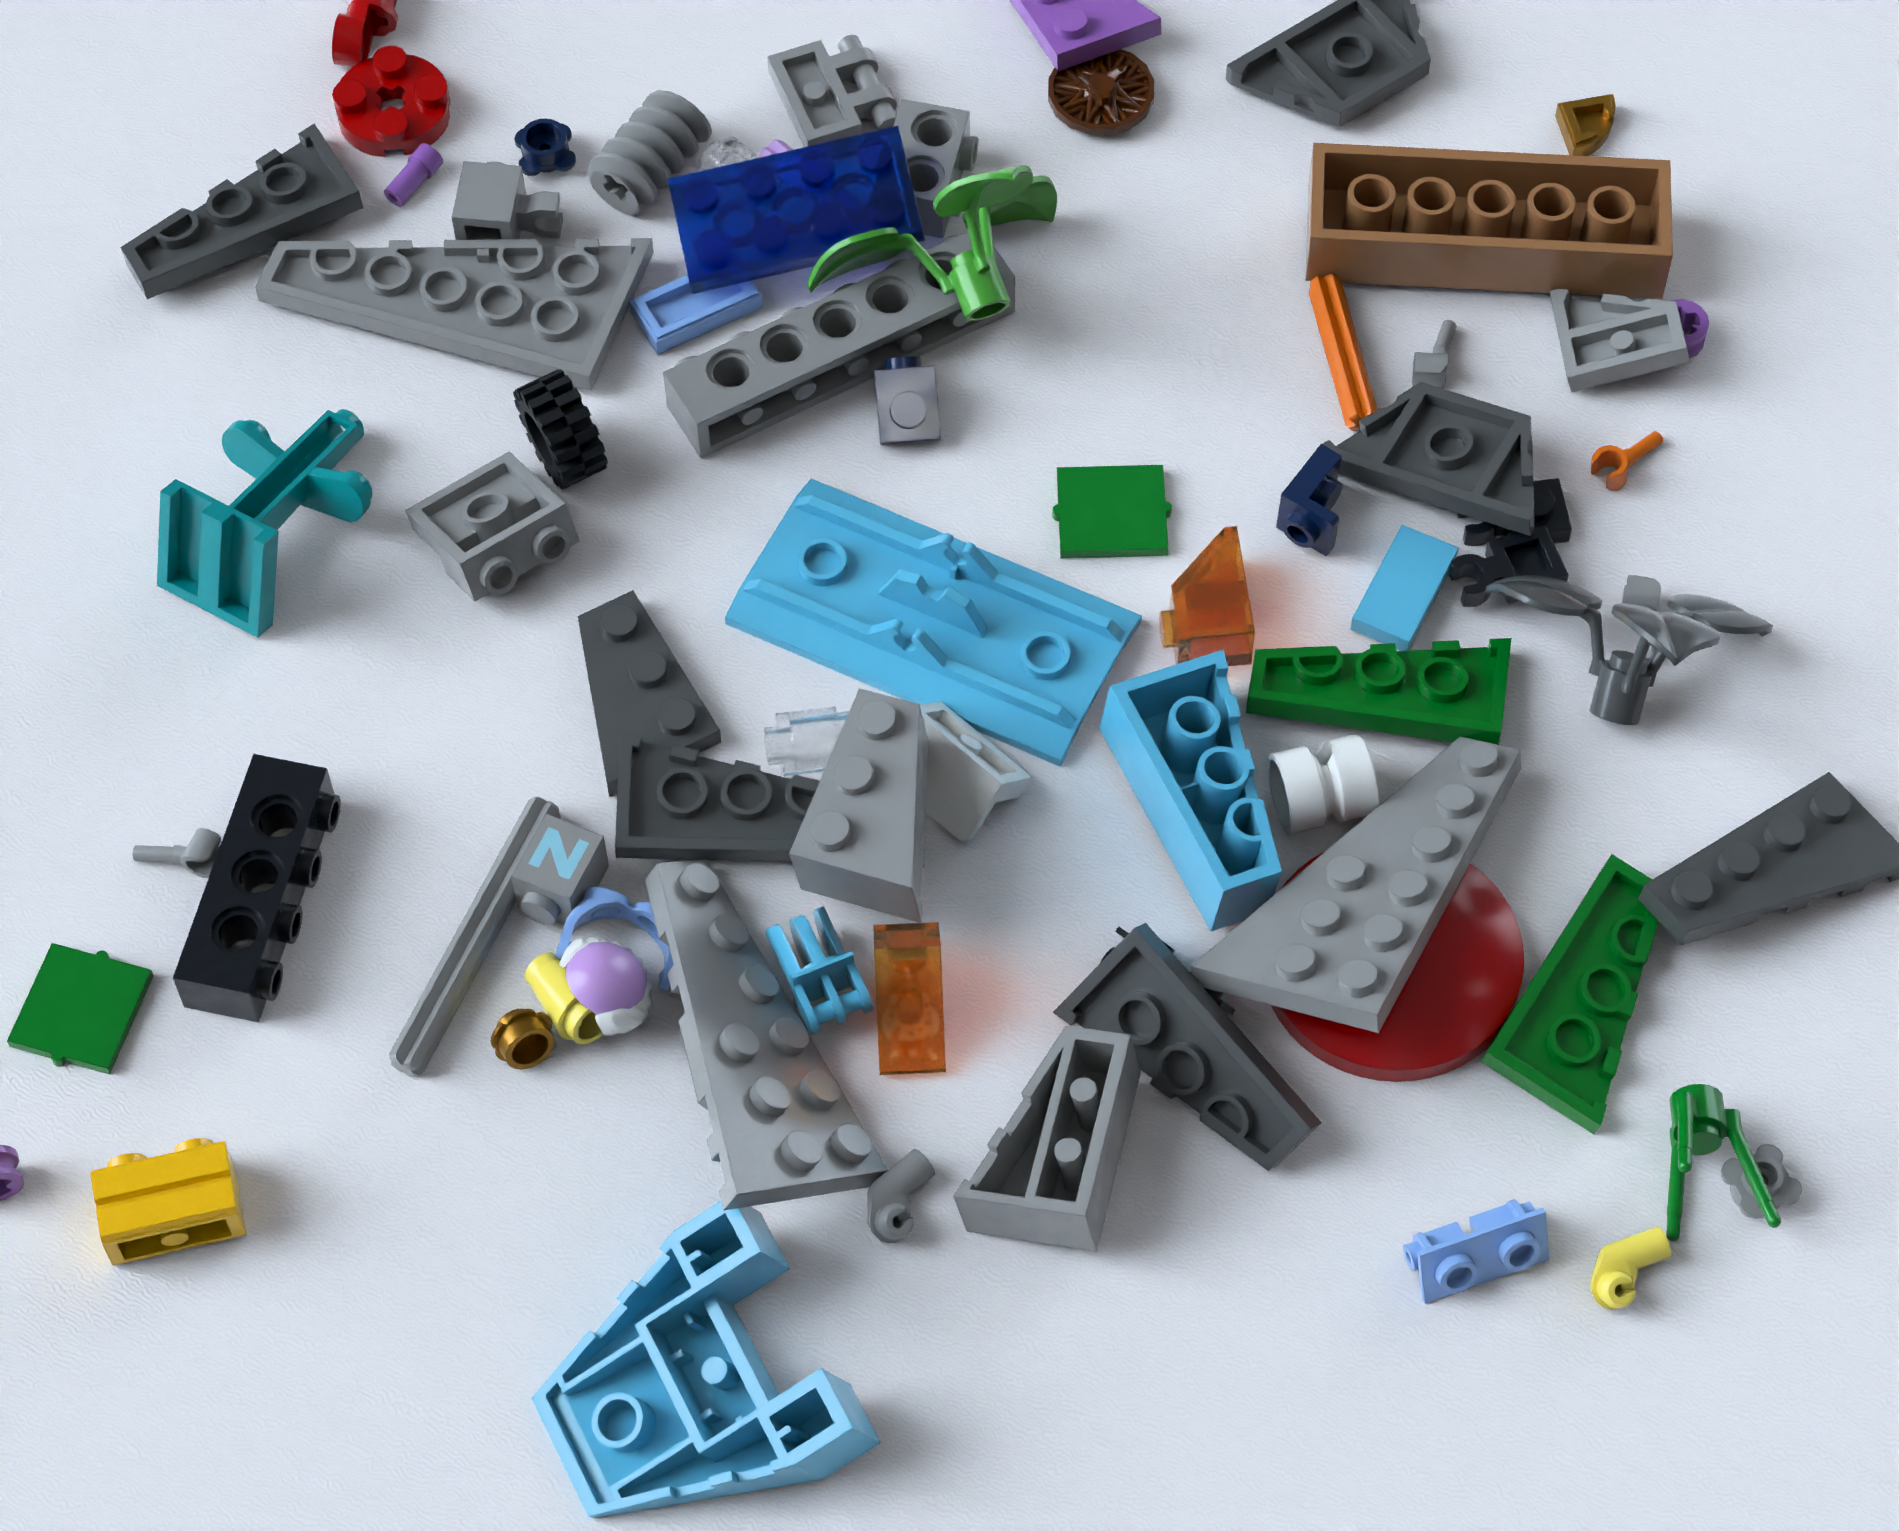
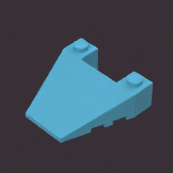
[532,1201,881,1519]

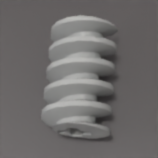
[588,90,712,216]

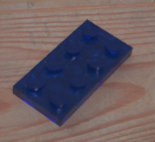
[668,126,925,294]

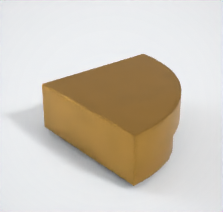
[1555,94,1616,156]

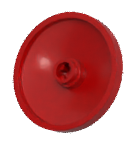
[1271,851,1524,1082]

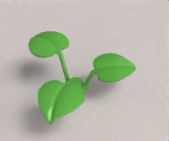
[808,165,1057,321]

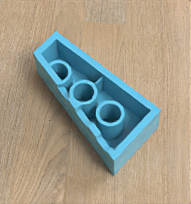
[1099,649,1282,932]

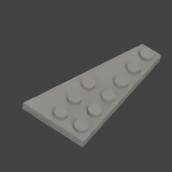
[255,238,654,390]
[1190,736,1521,1033]
[645,859,888,1211]

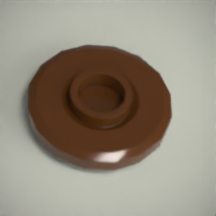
[1048,49,1154,135]

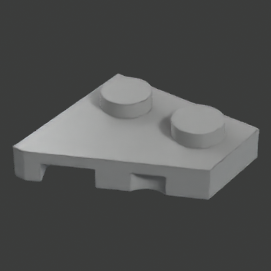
[1549,289,1690,393]

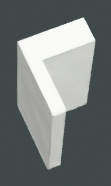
[920,701,1033,842]

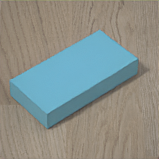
[1350,525,1459,651]

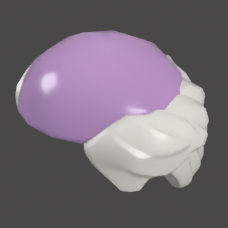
[559,937,653,1036]

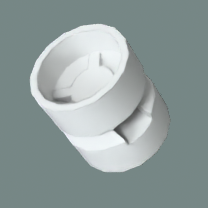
[1268,734,1379,835]

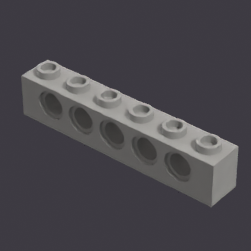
[663,226,1015,458]

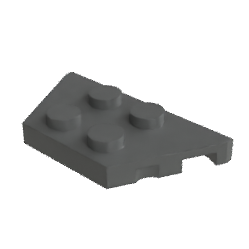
[1226,0,1431,128]
[1323,382,1535,536]

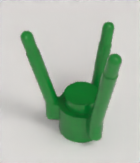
[1666,1084,1781,1241]

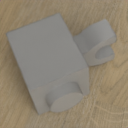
[452,161,563,240]

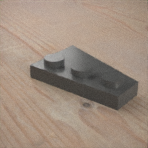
[578,590,721,797]

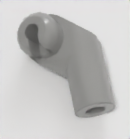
[867,1149,935,1243]

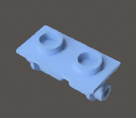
[1403,1199,1549,1304]

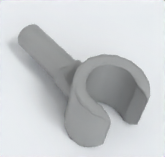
[1412,320,1457,389]
[1622,575,1661,662]
[132,828,221,878]

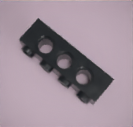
[173,754,341,1023]

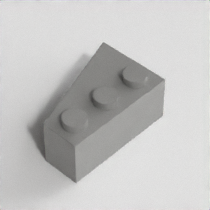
[789,688,929,923]
[953,1026,1141,1252]

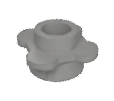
[1721,1144,1802,1219]

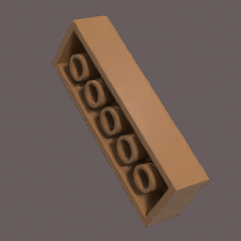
[1305,143,1673,299]

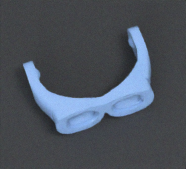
[555,887,673,991]

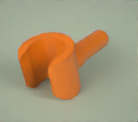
[1591,431,1663,491]

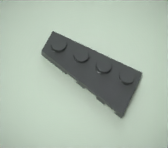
[120,123,363,299]
[1638,772,1899,945]
[1053,923,1322,1171]

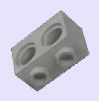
[874,99,979,238]

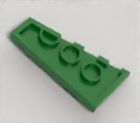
[1246,638,1512,745]
[1480,854,1658,1134]

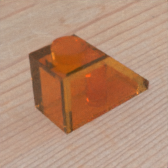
[1159,526,1255,666]
[873,922,946,1075]

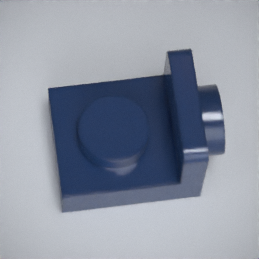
[1276,444,1343,556]

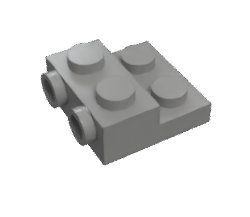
[405,451,580,601]

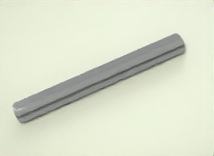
[389,797,561,1077]

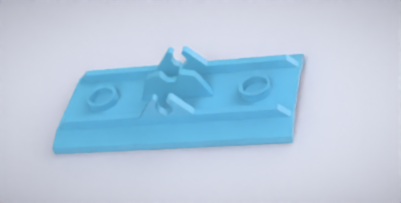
[725,478,1142,767]

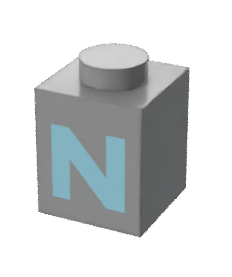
[511,813,609,925]

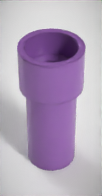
[384,143,443,207]

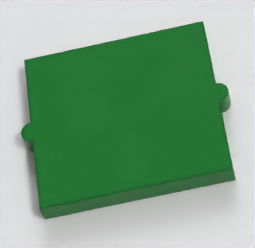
[1052,465,1172,558]
[7,943,154,1075]

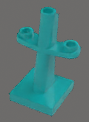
[157,409,373,638]

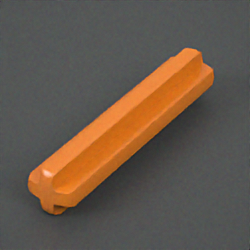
[1309,274,1378,431]

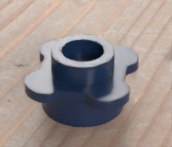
[514,118,576,176]

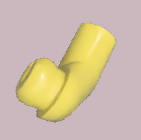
[1590,1226,1671,1310]

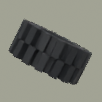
[513,369,608,490]

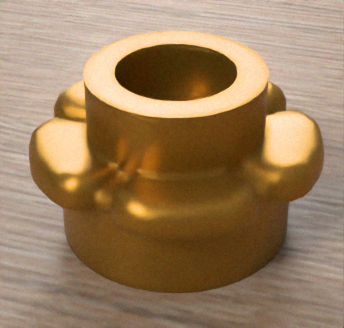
[490,1009,554,1070]

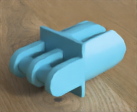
[765,906,873,1035]

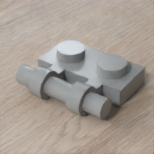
[767,35,897,155]

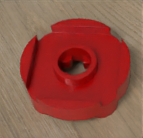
[332,46,450,157]

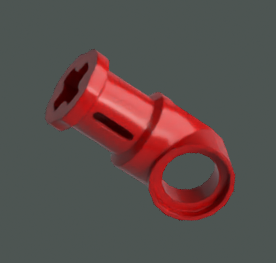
[332,0,398,67]

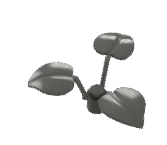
[1484,575,1773,725]

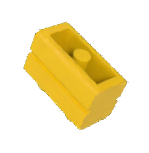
[90,1138,247,1266]

